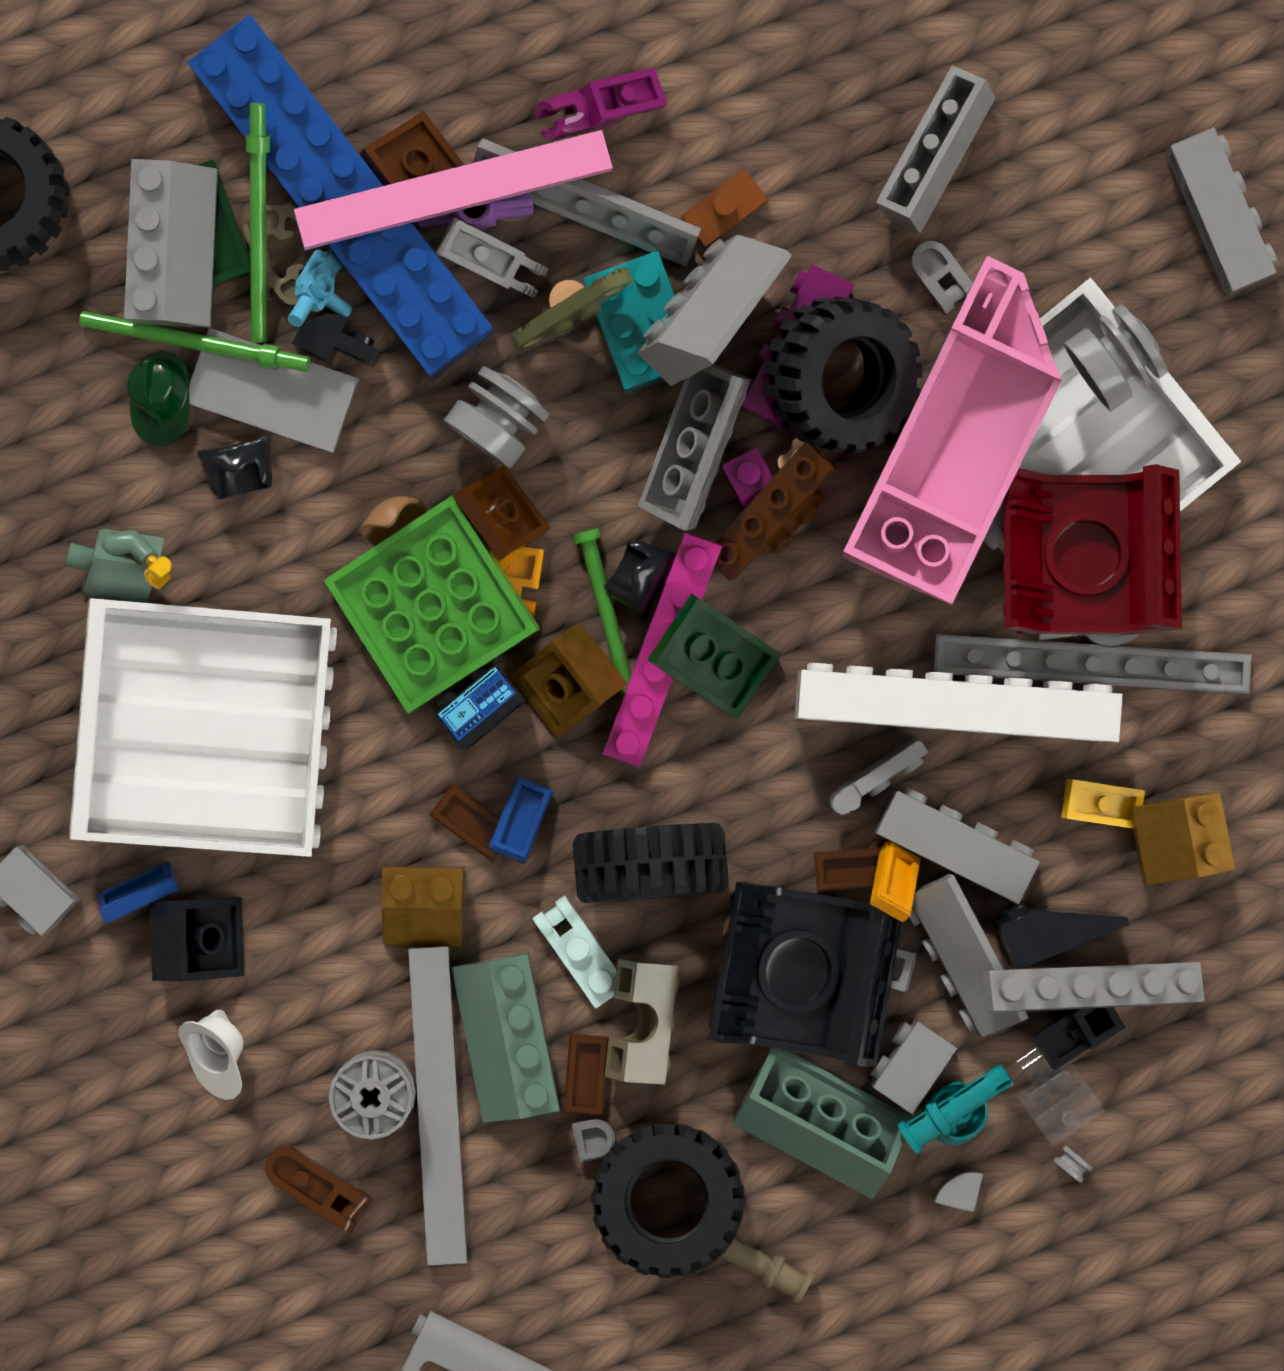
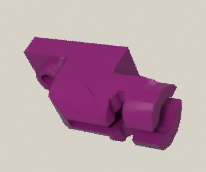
[534,67,667,141]

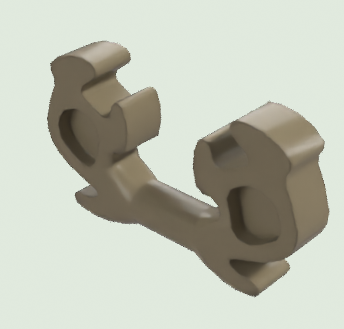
[242,202,304,307]

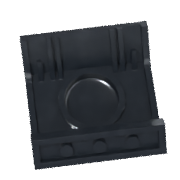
[708,881,902,1067]

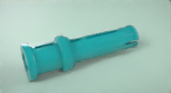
[898,1063,1014,1154]

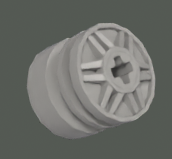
[1064,304,1168,412]
[444,366,550,470]
[328,1049,417,1140]

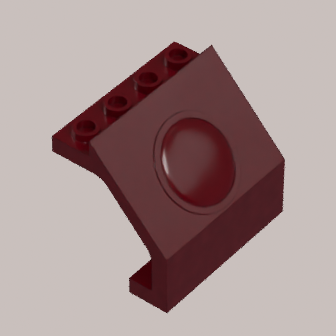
[1002,464,1182,635]

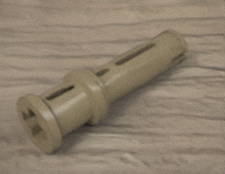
[720,1237,815,1305]

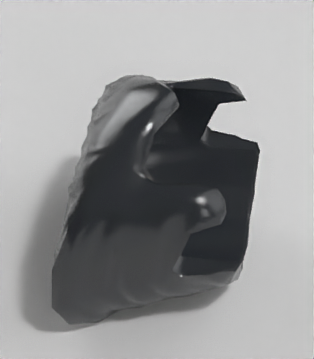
[197,434,272,499]
[604,540,676,622]

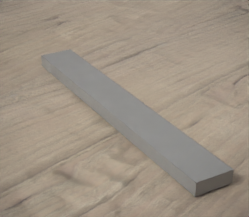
[933,634,1252,694]
[408,946,468,1265]

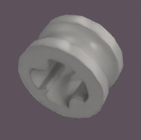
[1053,1145,1093,1183]

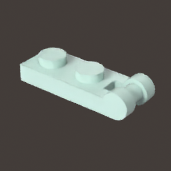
[533,895,617,1009]

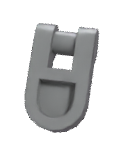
[911,241,973,315]

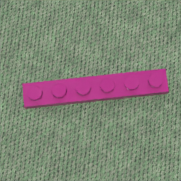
[603,531,722,768]

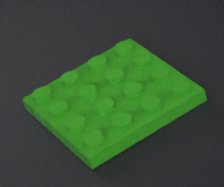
[324,495,540,714]

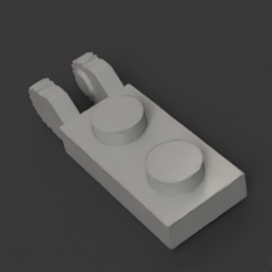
[436,217,549,299]
[828,737,929,815]

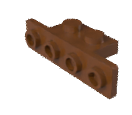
[715,442,834,580]

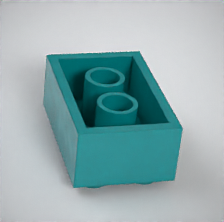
[583,250,675,394]

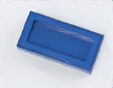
[487,776,554,864]
[98,862,178,924]

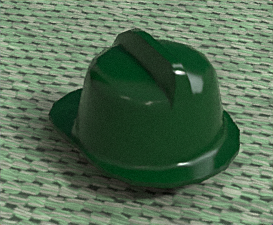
[127,351,190,446]

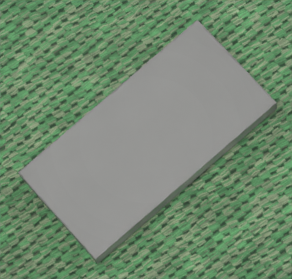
[189,328,359,454]

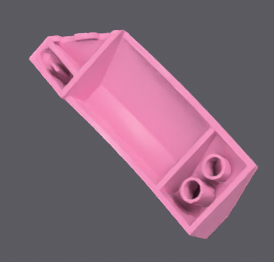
[842,256,1062,605]

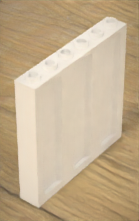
[984,277,1241,554]
[69,598,337,857]

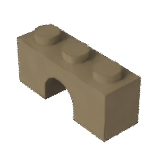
[605,958,679,1085]

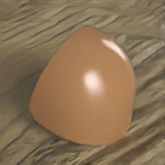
[359,496,427,546]

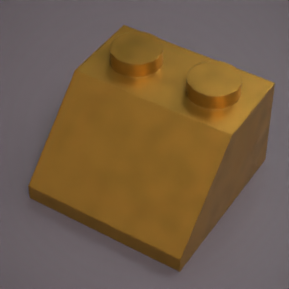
[510,621,628,739]
[1129,792,1235,886]
[381,866,464,947]

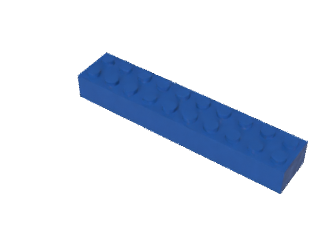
[187,14,494,381]

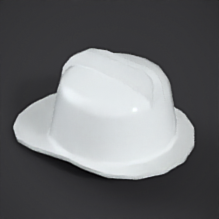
[179,1010,244,1100]

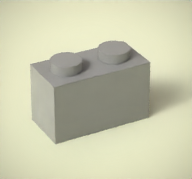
[0,845,80,936]
[869,1019,957,1114]

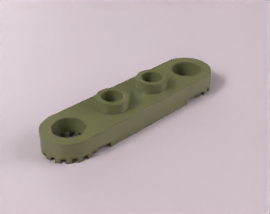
[510,267,634,351]

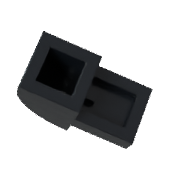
[292,314,380,367]
[1032,1007,1126,1070]

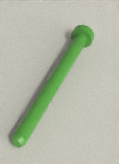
[572,528,631,699]

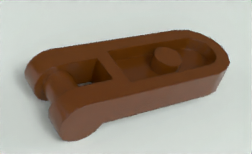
[265,1146,373,1233]

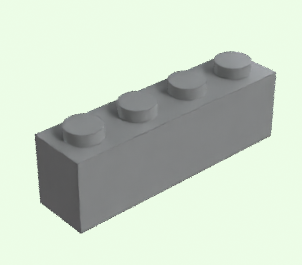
[876,65,996,234]
[1165,127,1278,296]
[874,787,1040,904]

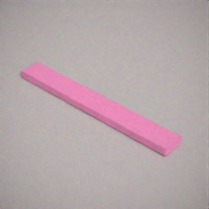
[294,130,613,250]

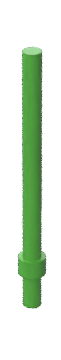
[246,103,270,343]
[79,311,310,372]

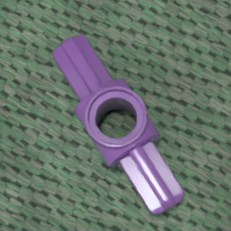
[418,193,534,231]

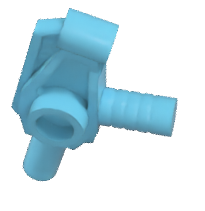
[288,249,352,327]

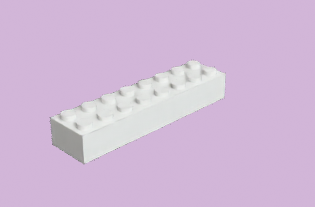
[794,663,1123,742]

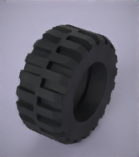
[0,117,69,272]
[764,296,923,454]
[573,823,729,903]
[591,1123,745,1278]

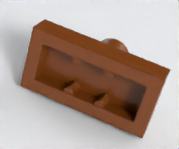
[681,168,768,249]

